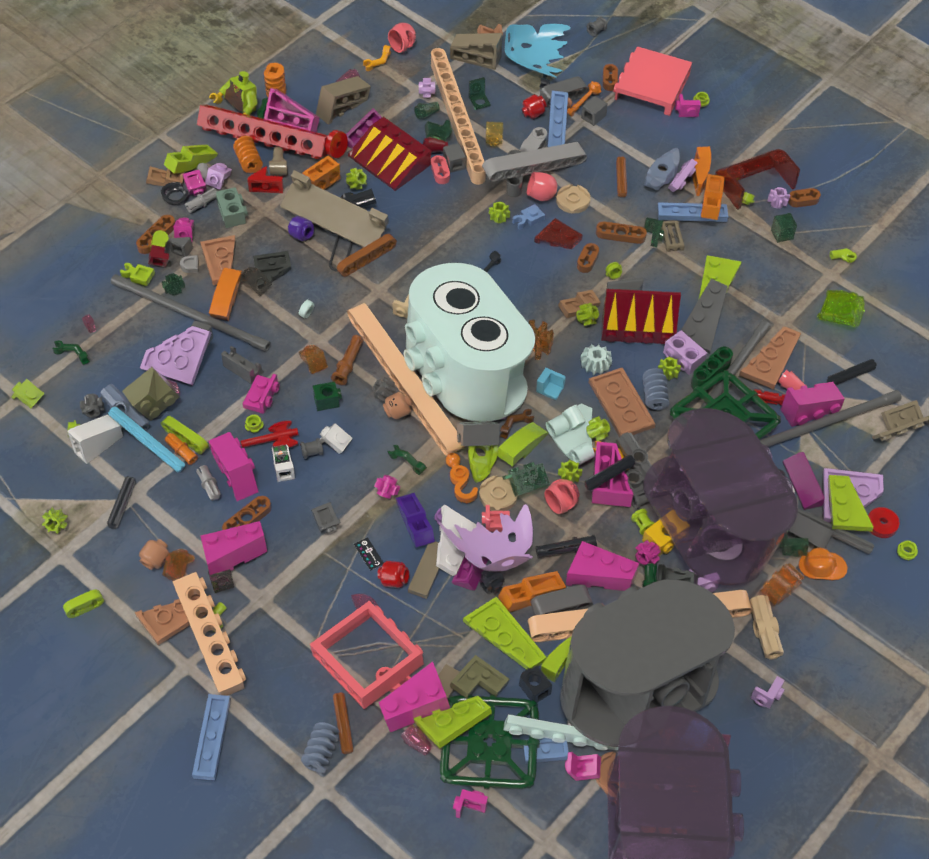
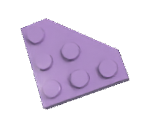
[140,326,212,385]
[823,468,883,522]

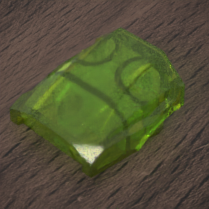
[817,290,865,327]

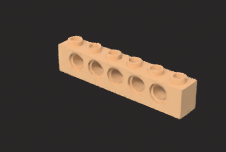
[173,572,246,696]

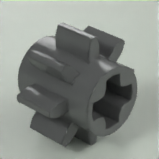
[373,377,396,402]
[80,394,104,418]

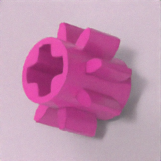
[374,475,400,499]
[635,540,661,565]

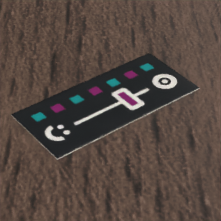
[354,537,384,571]

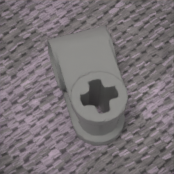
[520,127,547,152]

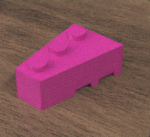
[781,382,845,427]
[592,442,633,507]

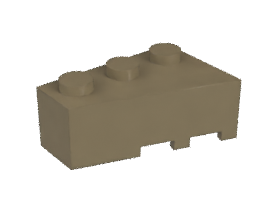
[450,33,503,70]
[316,76,371,125]

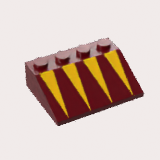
[348,116,431,191]
[601,289,681,344]

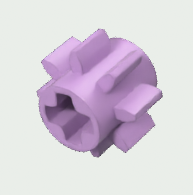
[419,78,435,98]
[767,187,790,209]

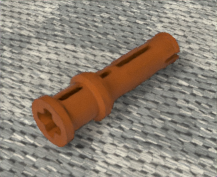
[331,335,363,385]

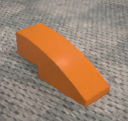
[692,146,711,196]
[701,174,724,220]
[209,268,242,321]
[498,571,566,612]

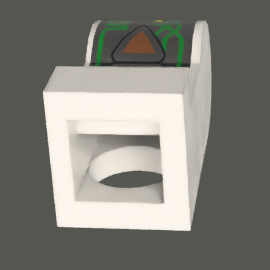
[272,444,295,482]

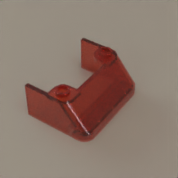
[715,149,800,210]

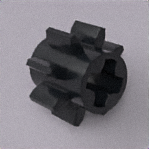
[479,570,505,594]

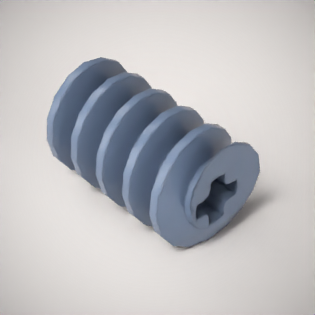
[643,368,670,410]
[301,722,340,773]

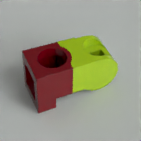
[148,230,169,268]

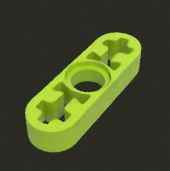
[161,416,209,454]

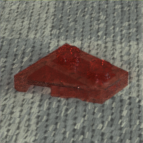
[534,218,583,250]

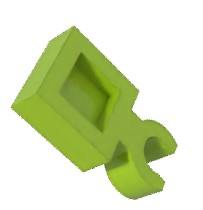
[120,263,155,286]

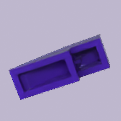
[396,493,435,547]

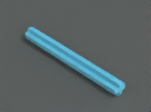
[108,407,185,472]

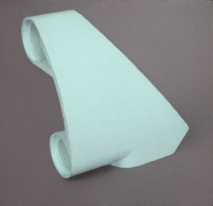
[546,403,595,465]

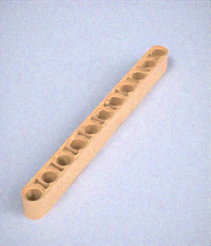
[431,48,486,185]
[347,303,464,456]
[528,590,752,642]

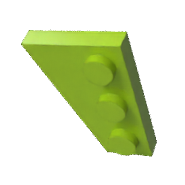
[828,475,874,531]
[414,696,492,749]

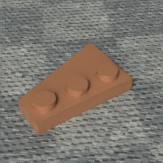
[200,235,235,285]
[135,594,208,645]

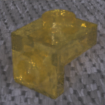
[486,122,503,146]

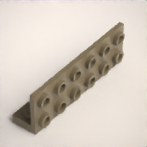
[280,170,389,247]

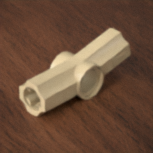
[750,595,784,660]

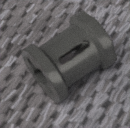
[586,16,607,36]
[300,438,323,459]

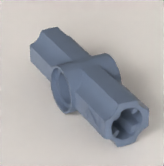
[100,384,150,431]

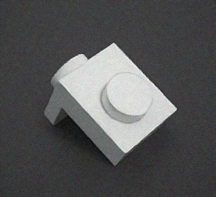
[320,423,352,454]

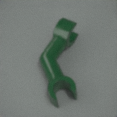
[52,340,90,365]
[387,445,427,475]

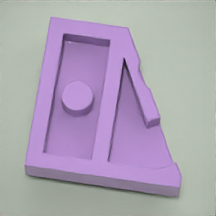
[668,159,697,192]

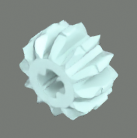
[580,344,612,376]

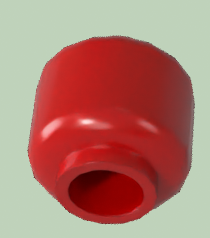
[521,94,547,119]
[378,561,409,588]

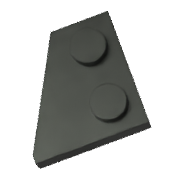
[253,251,291,289]

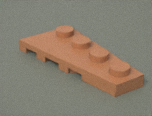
[739,326,801,389]

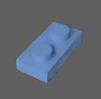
[523,738,568,764]

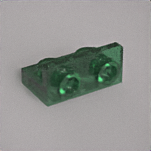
[502,462,550,497]

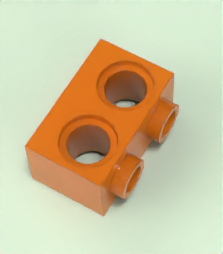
[302,156,341,190]

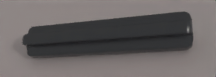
[827,359,877,385]
[584,455,635,491]
[107,476,136,529]

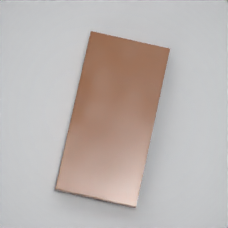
[588,367,656,437]

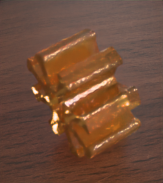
[529,320,554,360]
[760,563,805,606]

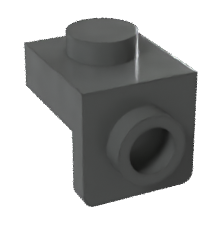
[311,502,341,533]

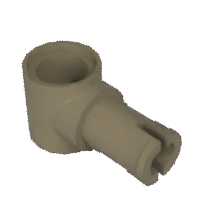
[269,147,287,176]

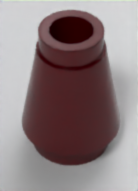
[423,137,448,153]

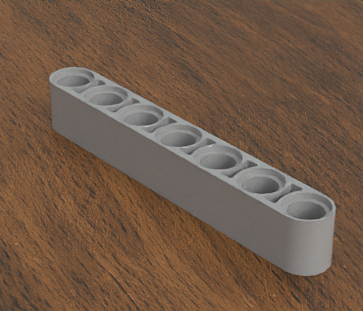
[482,142,587,182]

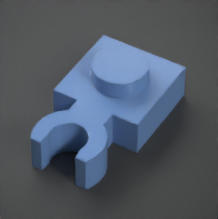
[512,204,545,229]

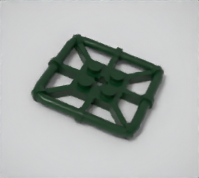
[670,370,781,463]
[440,695,540,789]

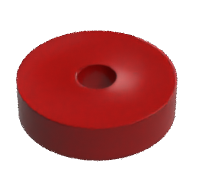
[325,130,348,158]
[868,507,900,538]

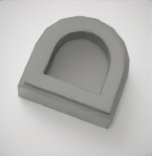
[180,255,198,273]

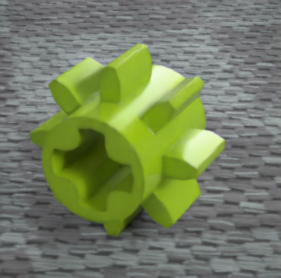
[346,168,367,190]
[489,202,510,223]
[576,303,599,326]
[658,357,681,381]
[586,416,610,441]
[558,460,583,483]
[42,507,68,534]

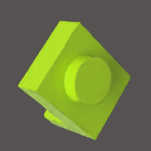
[11,379,45,409]

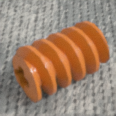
[264,63,286,98]
[233,136,263,173]

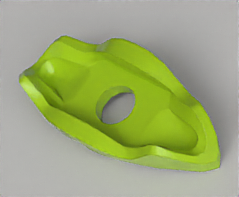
[468,445,498,483]

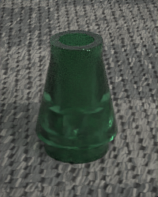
[414,102,440,119]

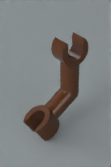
[499,409,534,439]

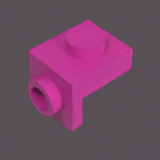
[675,94,701,117]
[183,170,206,195]
[174,218,194,242]
[565,752,601,781]
[453,789,488,818]

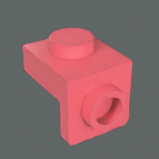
[482,505,510,532]

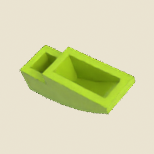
[164,145,218,174]
[498,422,548,466]
[541,636,572,683]

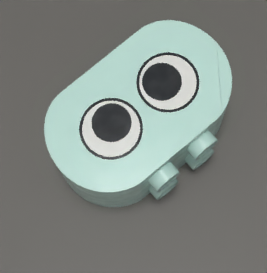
[404,263,535,422]

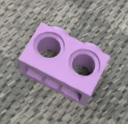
[663,331,707,375]

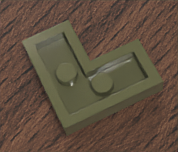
[450,655,509,699]

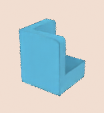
[536,368,566,400]

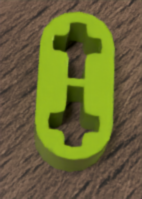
[63,589,104,618]

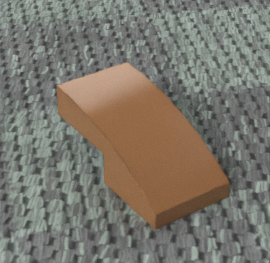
[146,166,185,186]
[558,290,601,318]

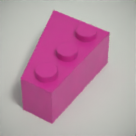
[264,88,320,132]
[208,432,258,501]
[200,521,267,581]
[566,541,639,591]
[379,662,450,732]

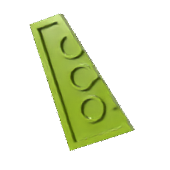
[699,255,742,298]
[463,597,547,669]

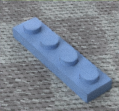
[547,91,568,147]
[657,202,728,222]
[192,694,231,781]

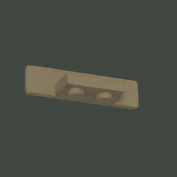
[872,400,929,441]

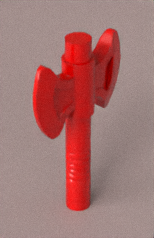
[240,421,299,448]

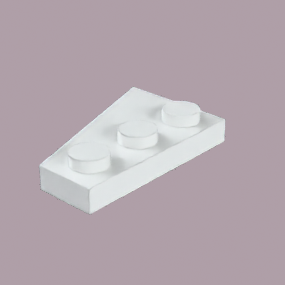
[436,505,477,576]

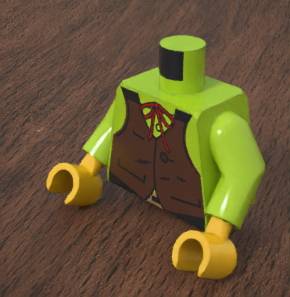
[209,71,258,115]

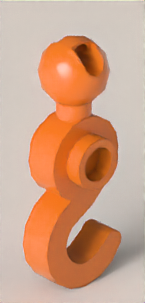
[445,453,478,503]

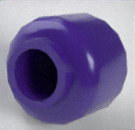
[288,216,314,241]

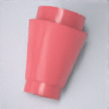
[778,370,805,390]

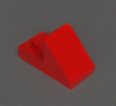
[247,166,284,194]

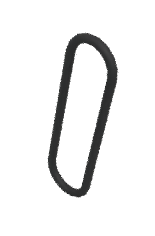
[329,235,353,271]

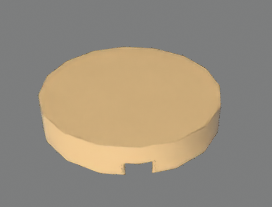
[556,184,590,214]
[479,476,518,511]

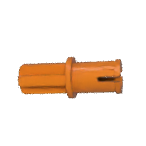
[165,433,198,465]

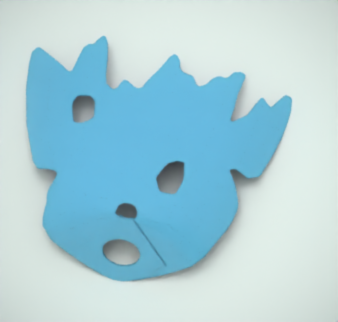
[505,24,570,78]

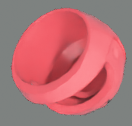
[388,23,416,53]
[527,172,557,201]
[544,479,580,514]

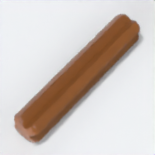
[616,156,627,197]
[333,692,353,754]

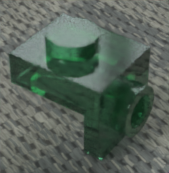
[425,120,452,141]
[644,217,664,247]
[778,529,809,557]

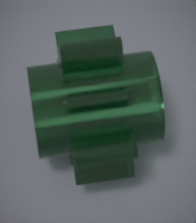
[162,273,185,296]

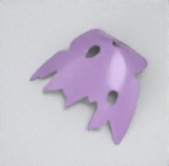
[439,504,533,571]

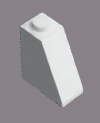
[67,415,123,464]

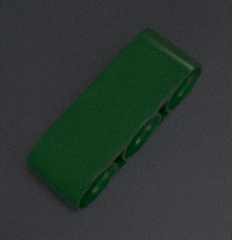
[691,346,733,389]

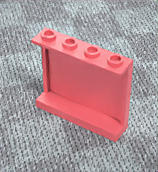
[613,46,692,116]

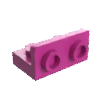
[242,374,280,414]

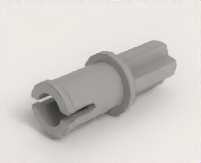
[185,188,217,213]
[196,465,220,501]

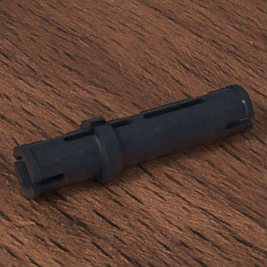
[535,535,597,559]

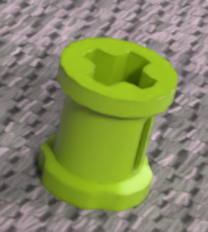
[631,509,655,535]

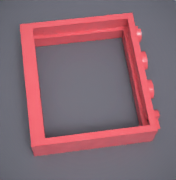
[310,601,424,709]

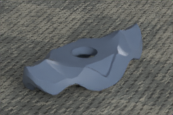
[644,148,680,190]

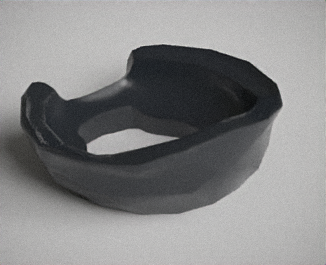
[161,182,188,205]

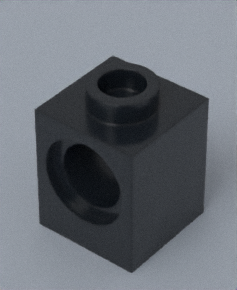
[519,665,552,703]

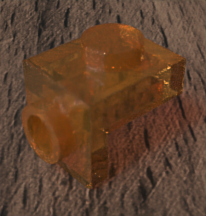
[299,345,328,374]
[162,549,195,581]

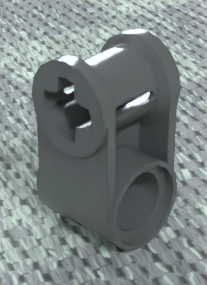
[626,469,655,509]

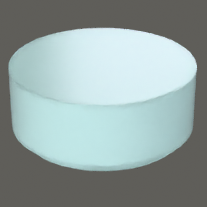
[299,299,314,318]

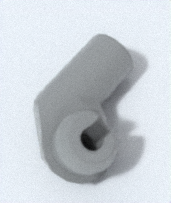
[197,163,208,181]

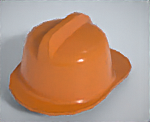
[799,548,847,580]

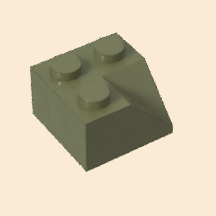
[122,367,180,421]

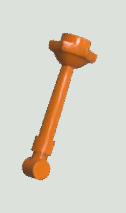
[567,81,602,117]

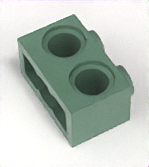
[216,187,248,228]

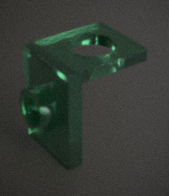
[469,77,491,110]

